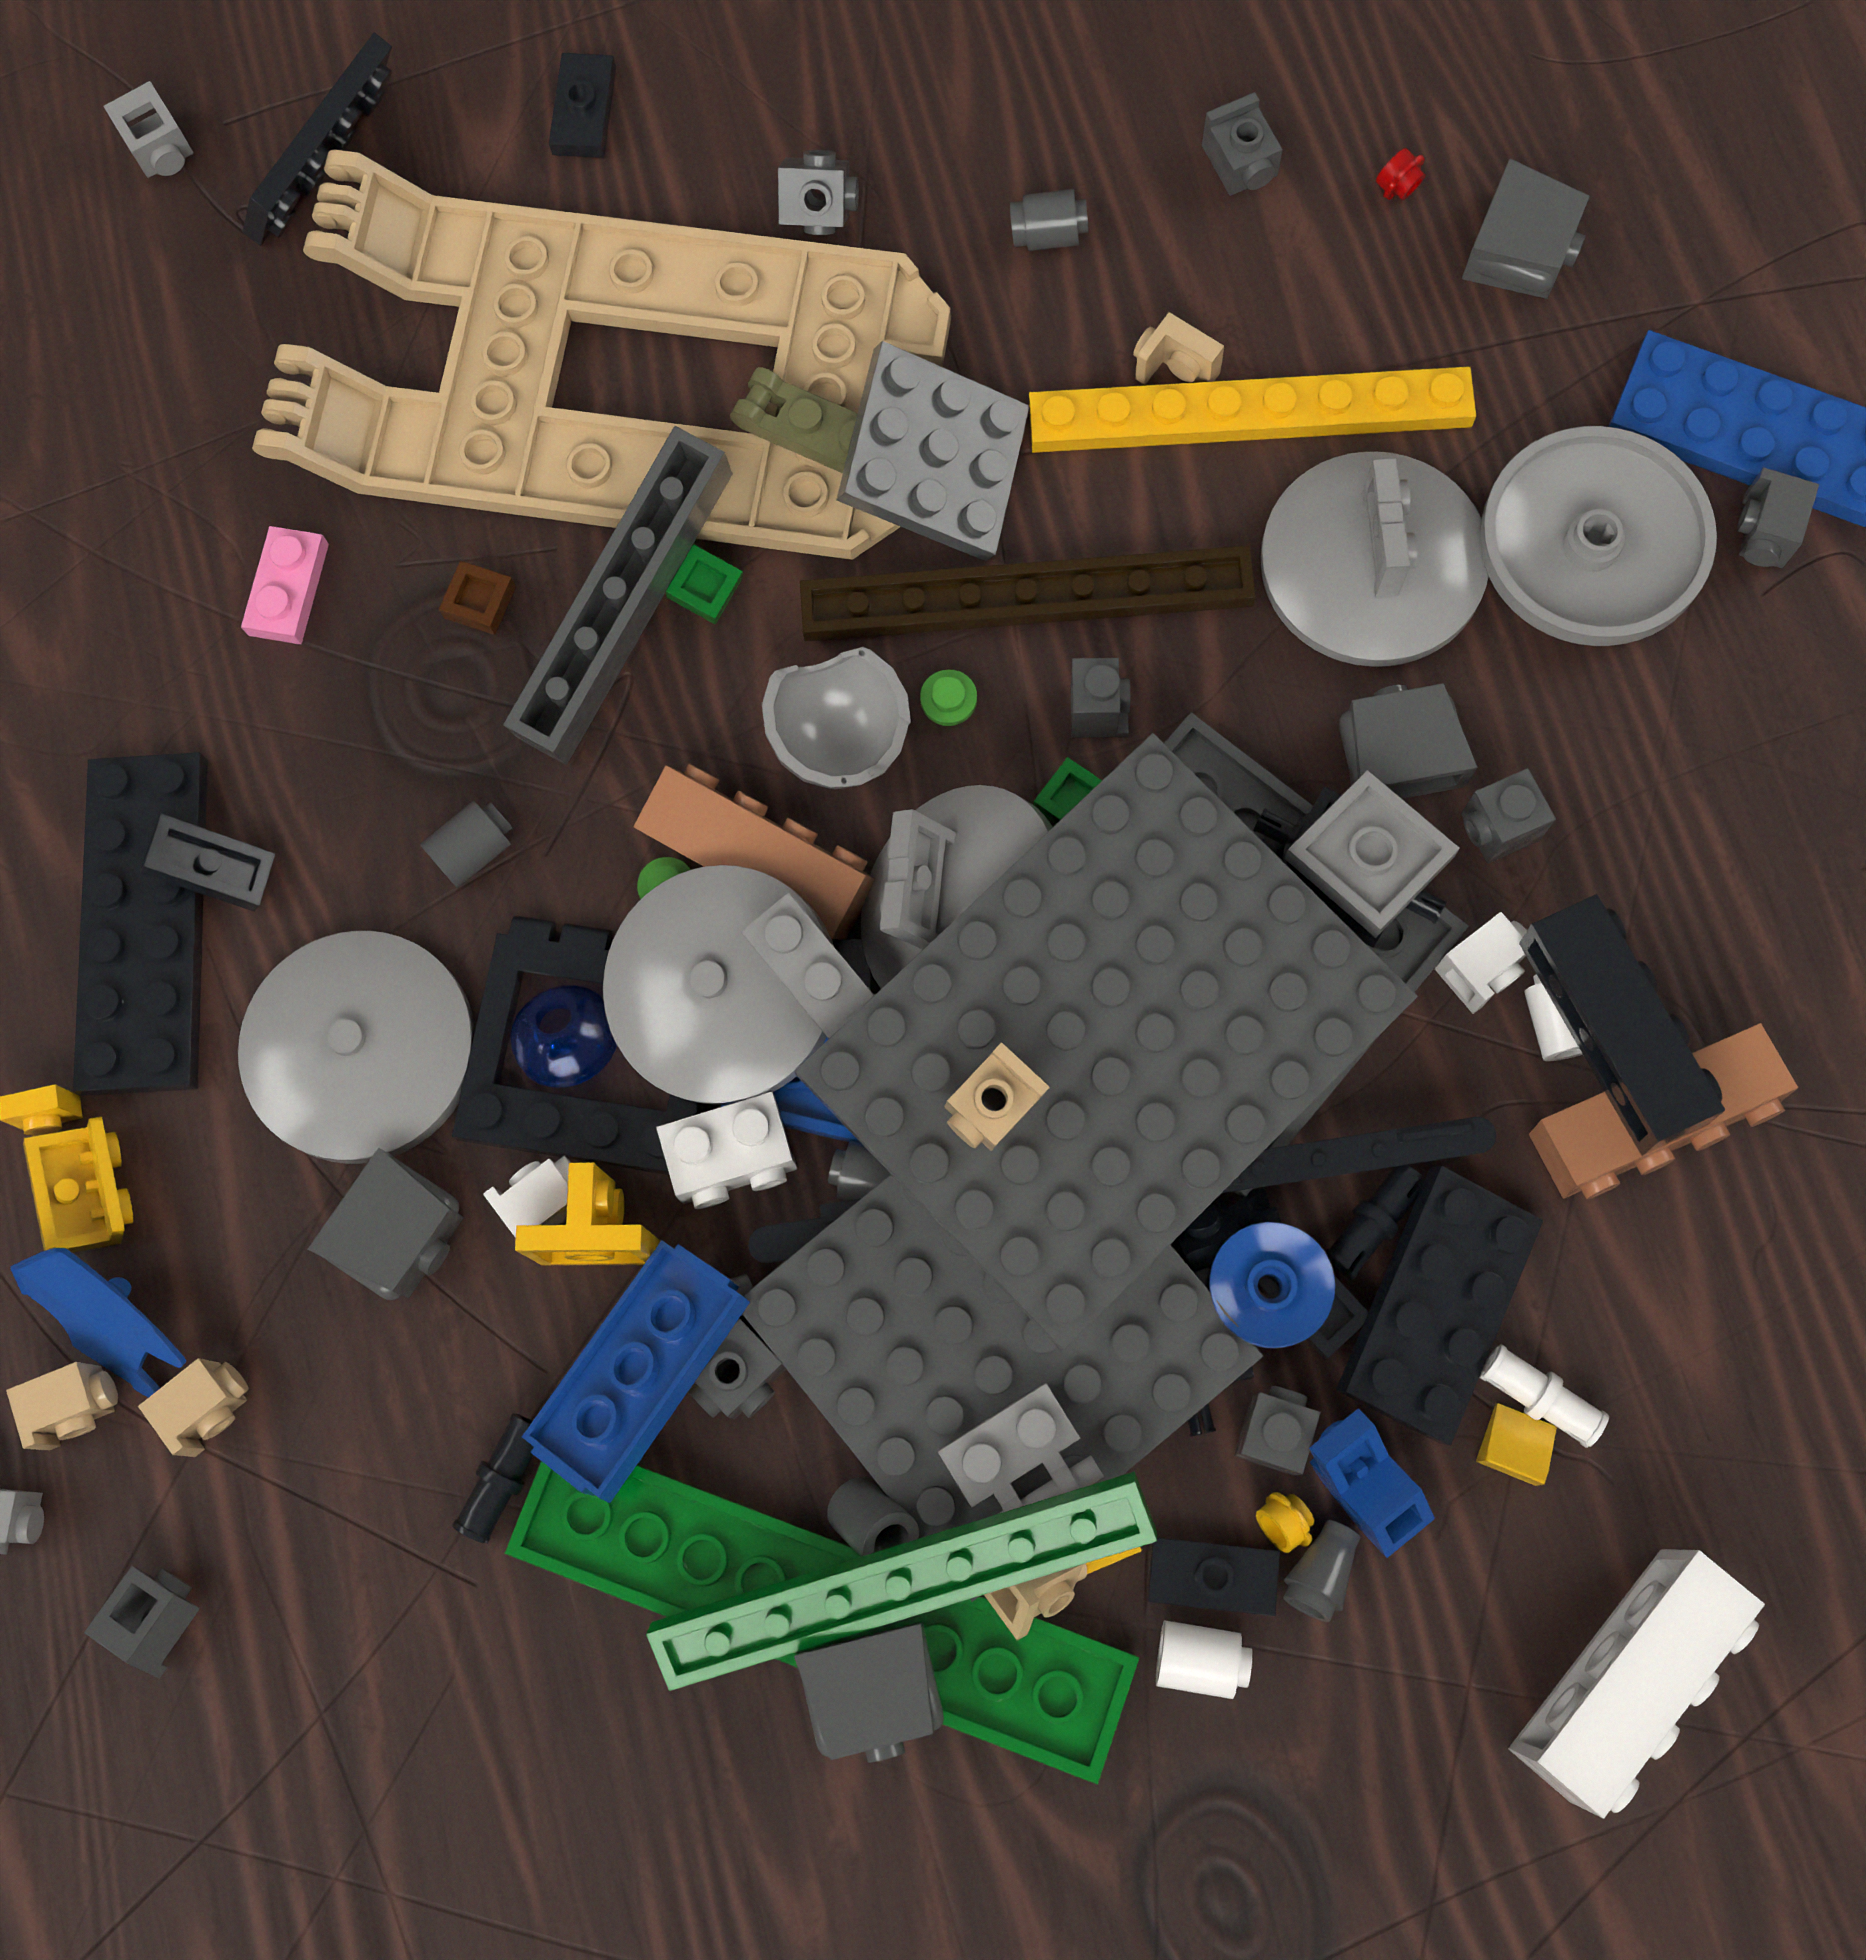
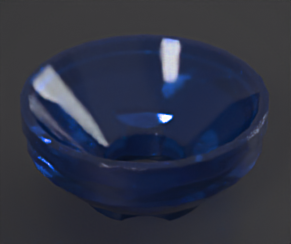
[510,985,617,1087]

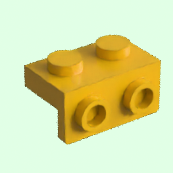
[23,1117,133,1253]

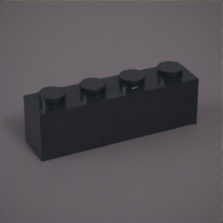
[1519,894,1725,1156]

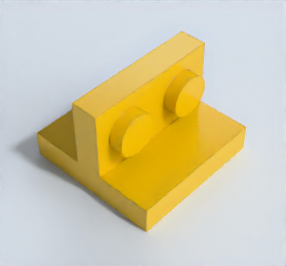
[515,1163,661,1265]

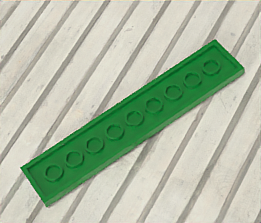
[504,1461,1139,1785]

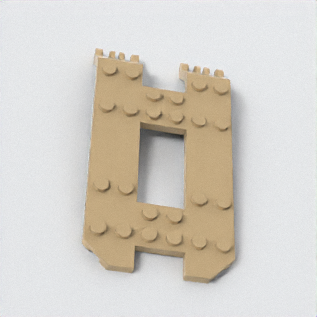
[252,150,951,560]

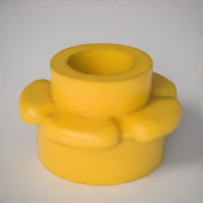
[1256,1492,1314,1553]

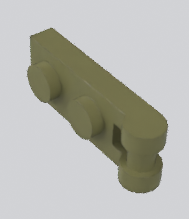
[730,367,858,473]

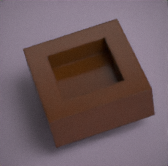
[439,561,516,635]

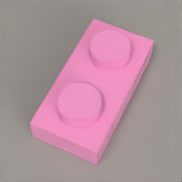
[241,526,329,644]

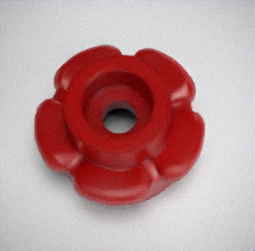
[1375,148,1426,200]

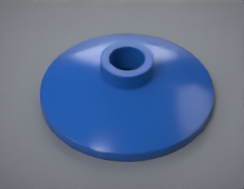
[1209,1222,1335,1348]

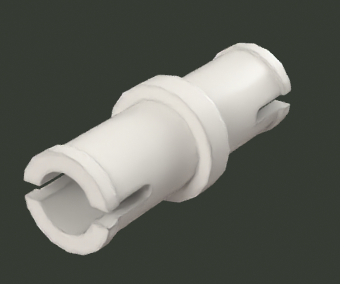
[1479,1344,1609,1448]

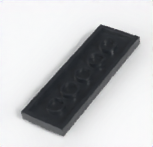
[73,752,208,1096]

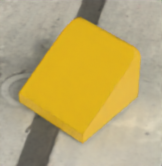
[1476,1403,1557,1486]

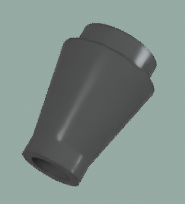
[1283,1520,1361,1622]

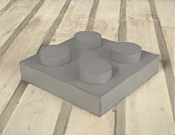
[1284,770,1460,938]

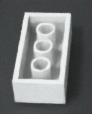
[1508,1549,1765,1819]

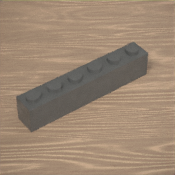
[503,426,733,765]

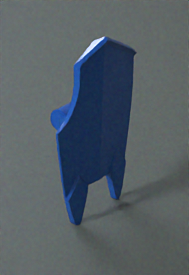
[11,1248,186,1398]

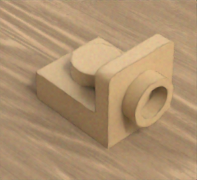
[1133,312,1224,385]

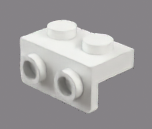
[656,1092,798,1209]

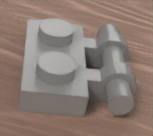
[938,1382,1104,1514]

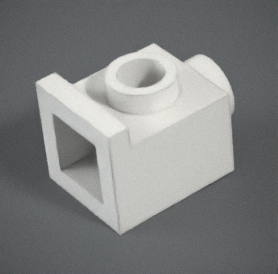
[1435,912,1527,1014]
[483,1156,571,1238]

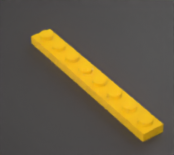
[1029,367,1476,453]

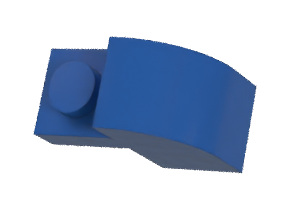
[1309,1408,1435,1558]

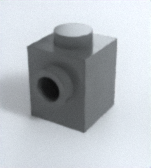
[1461,768,1556,864]
[1234,1386,1321,1476]

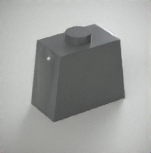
[1462,159,1590,299]
[1339,683,1478,799]
[307,1148,464,1300]
[794,1621,944,1763]

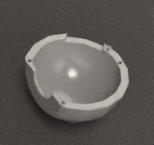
[762,647,911,790]

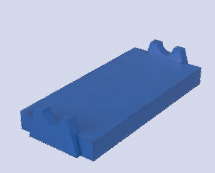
[522,1240,750,1503]

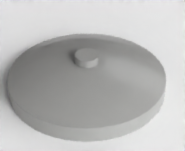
[1480,426,1717,646]
[603,865,833,1105]
[238,931,476,1164]

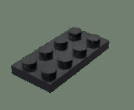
[242,32,393,246]
[1336,1166,1543,1446]

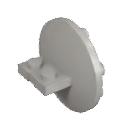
[1260,451,1489,667]
[861,785,1053,989]

